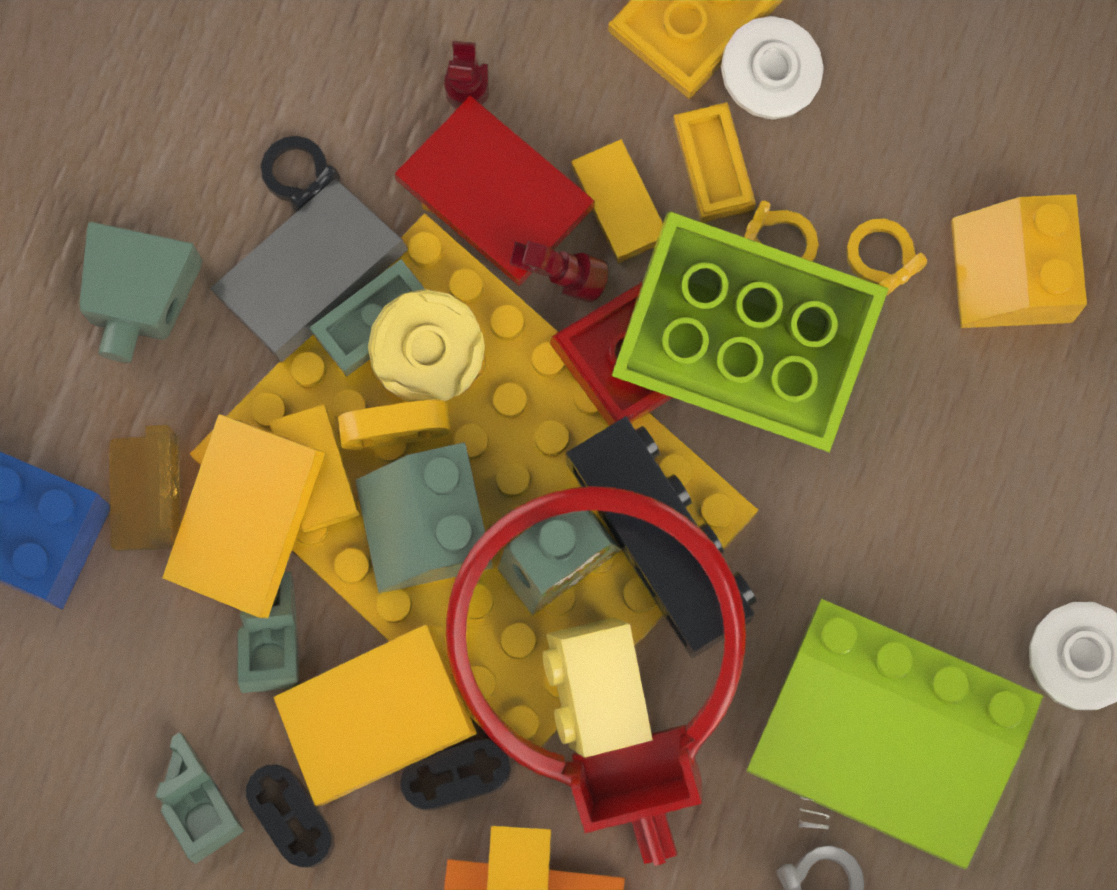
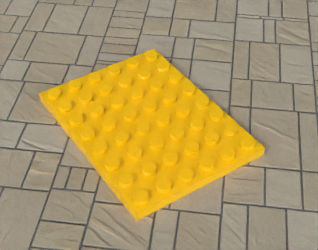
[190,213,759,767]

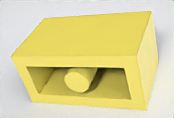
[543,617,653,757]

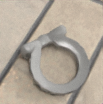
[776,846,865,890]

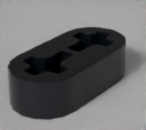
[400,739,511,811]
[246,765,334,868]

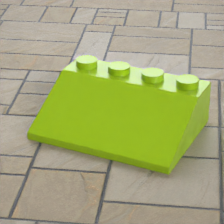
[611,211,889,453]
[746,599,1043,870]

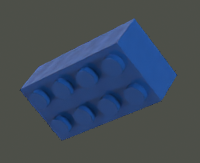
[0,452,112,610]

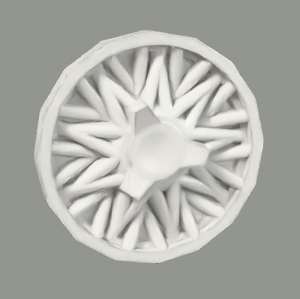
[721,16,824,120]
[1029,602,1117,710]

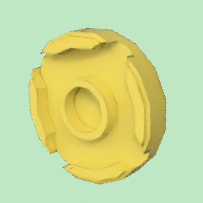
[368,289,485,402]

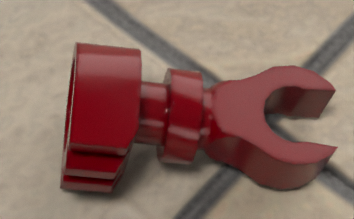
[444,40,489,109]
[510,241,608,302]

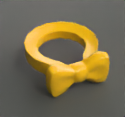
[744,200,819,262]
[846,218,927,296]

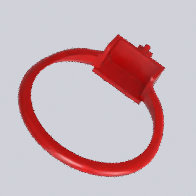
[446,486,746,866]

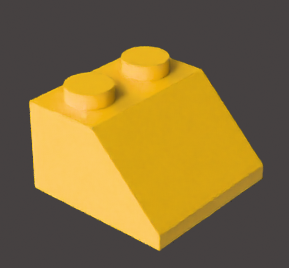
[951,194,1087,328]

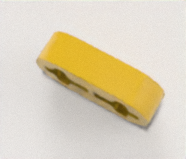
[338,399,451,450]

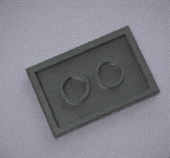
[210,178,408,362]

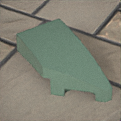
[238,571,300,693]
[156,732,245,864]

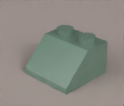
[355,442,493,594]

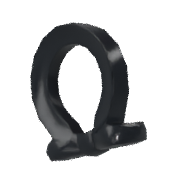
[261,136,340,212]

